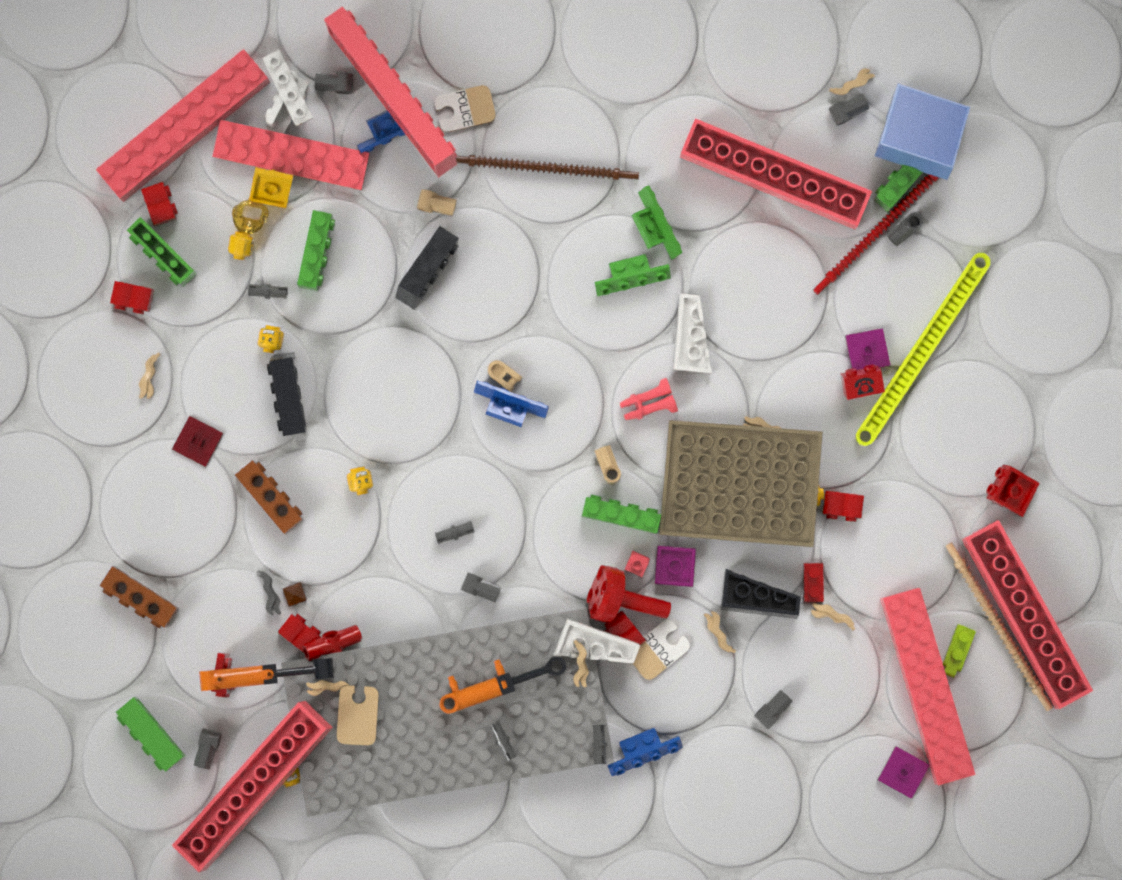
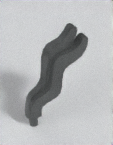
[256,570,281,615]

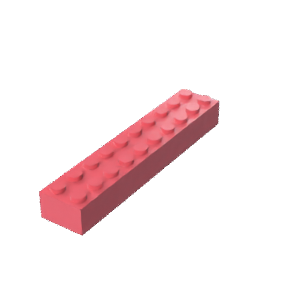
[324,6,457,178]
[96,49,270,202]
[680,118,872,230]
[962,520,1093,709]
[880,588,976,786]
[172,701,333,872]

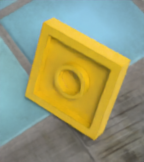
[249,167,293,208]

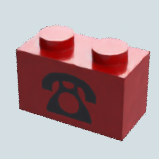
[840,364,885,400]

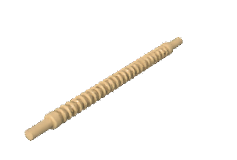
[945,542,1053,711]

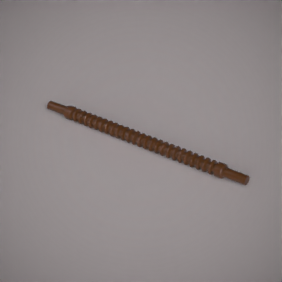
[456,155,639,180]

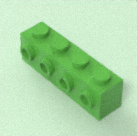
[874,165,923,212]
[297,210,336,291]
[127,217,197,287]
[582,495,661,534]
[116,697,186,772]

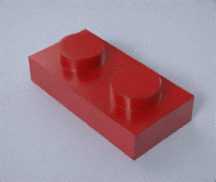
[803,563,824,602]

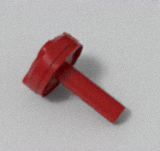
[587,565,671,623]

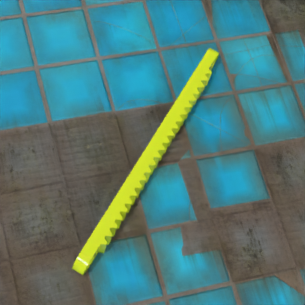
[855,253,990,446]

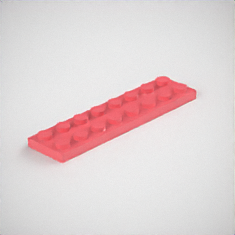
[212,120,370,190]

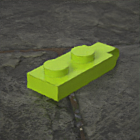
[942,624,976,678]

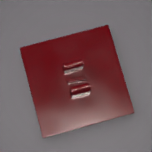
[172,416,223,467]

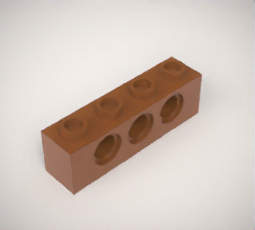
[235,460,303,535]
[99,566,179,629]

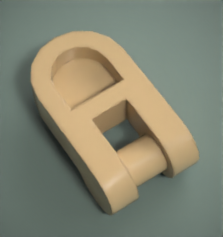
[488,360,523,392]

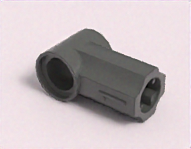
[315,72,353,94]
[829,94,869,126]
[886,213,923,247]
[460,572,502,603]
[754,690,793,729]
[194,728,222,770]

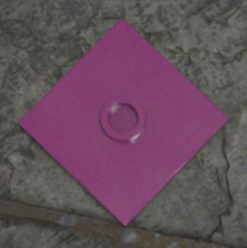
[845,328,890,370]
[655,546,696,587]
[877,746,930,799]

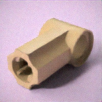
[417,190,457,216]
[594,445,621,485]

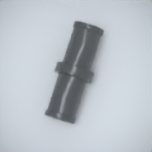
[248,284,288,299]
[435,521,475,544]
[488,721,517,761]
[592,725,607,764]

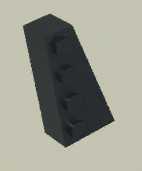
[395,226,459,310]
[267,352,307,436]
[720,569,801,619]

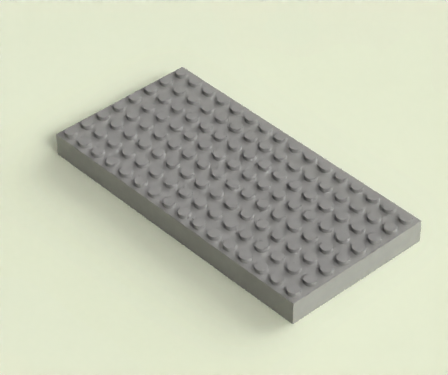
[281,608,614,817]

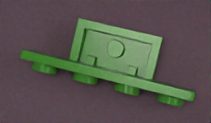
[631,185,682,260]
[594,254,671,296]

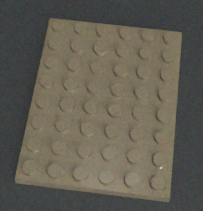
[659,420,823,547]

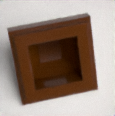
[283,582,307,607]

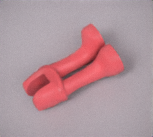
[620,377,678,420]

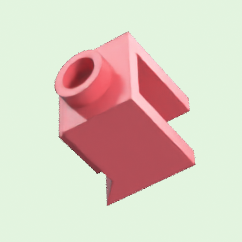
[624,551,650,578]

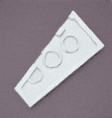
[673,294,712,374]
[553,618,640,663]

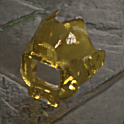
[232,199,269,234]

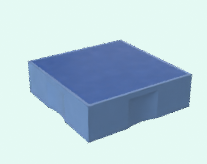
[875,83,970,180]

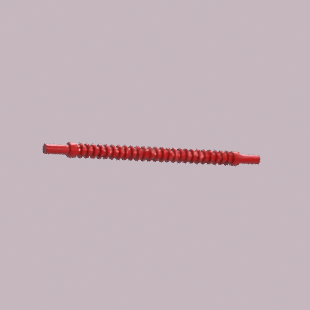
[813,174,939,295]

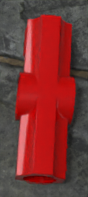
[302,625,362,661]

